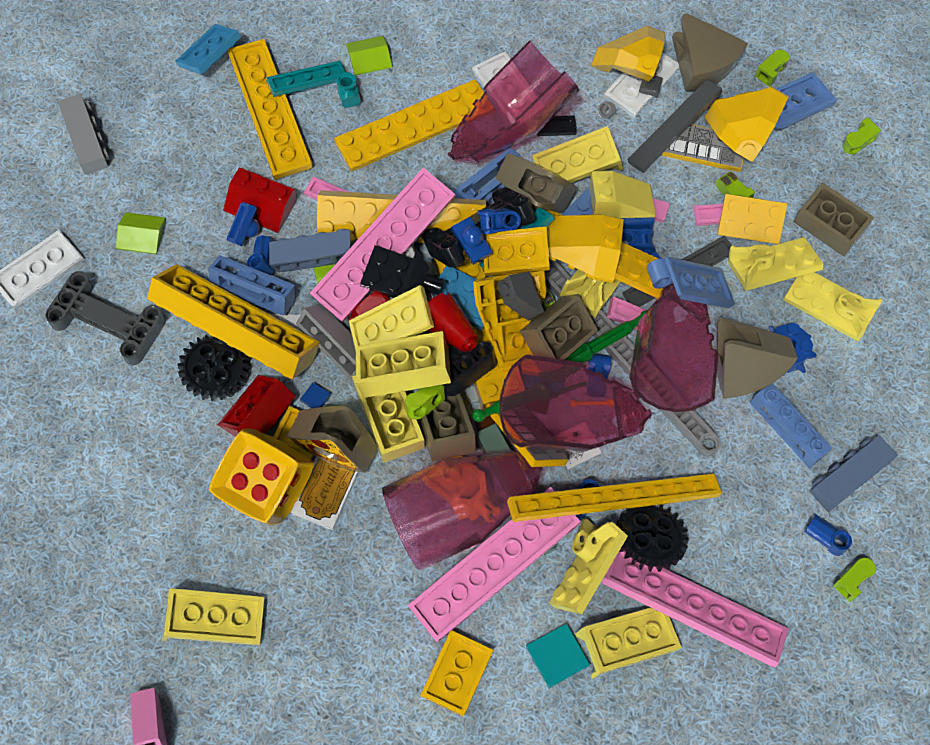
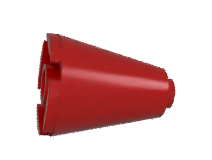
[427,292,478,352]

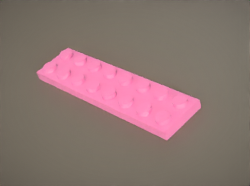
[310,167,455,323]
[408,487,581,643]
[602,551,789,668]

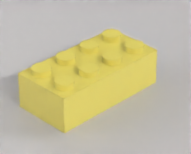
[356,331,451,398]
[352,375,425,463]

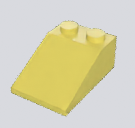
[589,171,656,218]

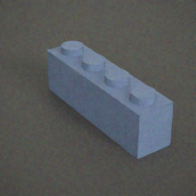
[269,229,356,272]
[810,435,898,513]

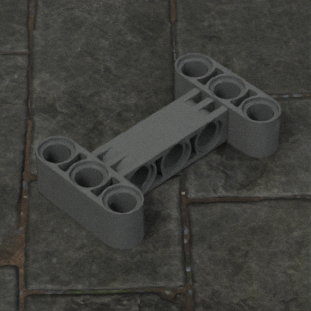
[45,271,166,366]

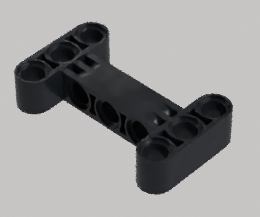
[422,187,536,267]
[416,331,497,396]

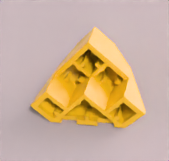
[591,25,665,82]
[705,86,789,162]

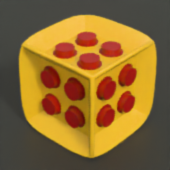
[209,428,314,525]

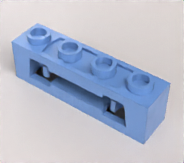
[453,147,521,204]
[209,255,295,316]
[750,383,832,469]

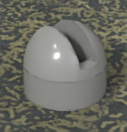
[598,101,616,118]

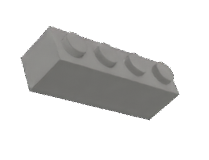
[58,94,109,175]
[296,303,356,382]

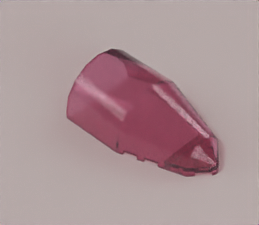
[448,40,580,163]
[629,283,718,412]
[499,354,652,453]
[382,451,543,571]

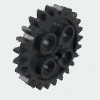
[177,334,250,401]
[616,504,689,572]

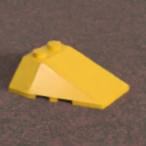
[547,214,624,283]
[473,270,546,367]

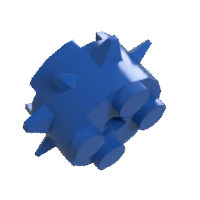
[769,323,817,376]

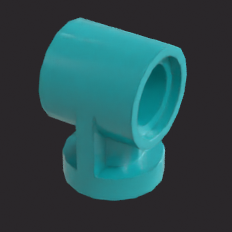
[336,72,361,108]

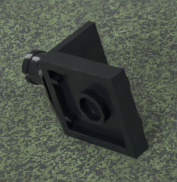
[360,245,444,298]

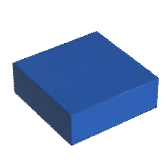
[300,382,331,408]

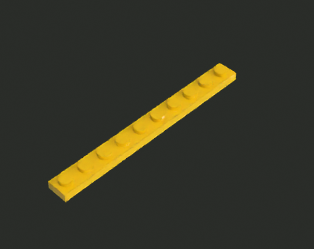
[507,474,722,522]

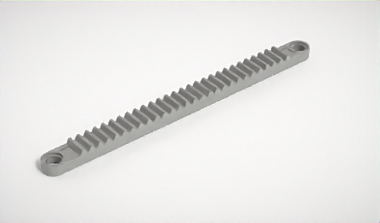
[544,259,721,457]

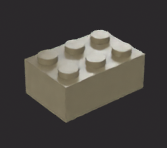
[793,182,874,257]
[520,294,598,368]
[418,393,476,462]

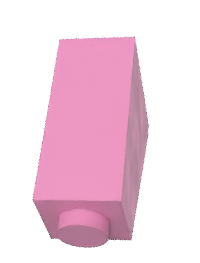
[130,688,168,745]

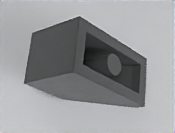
[497,272,544,321]

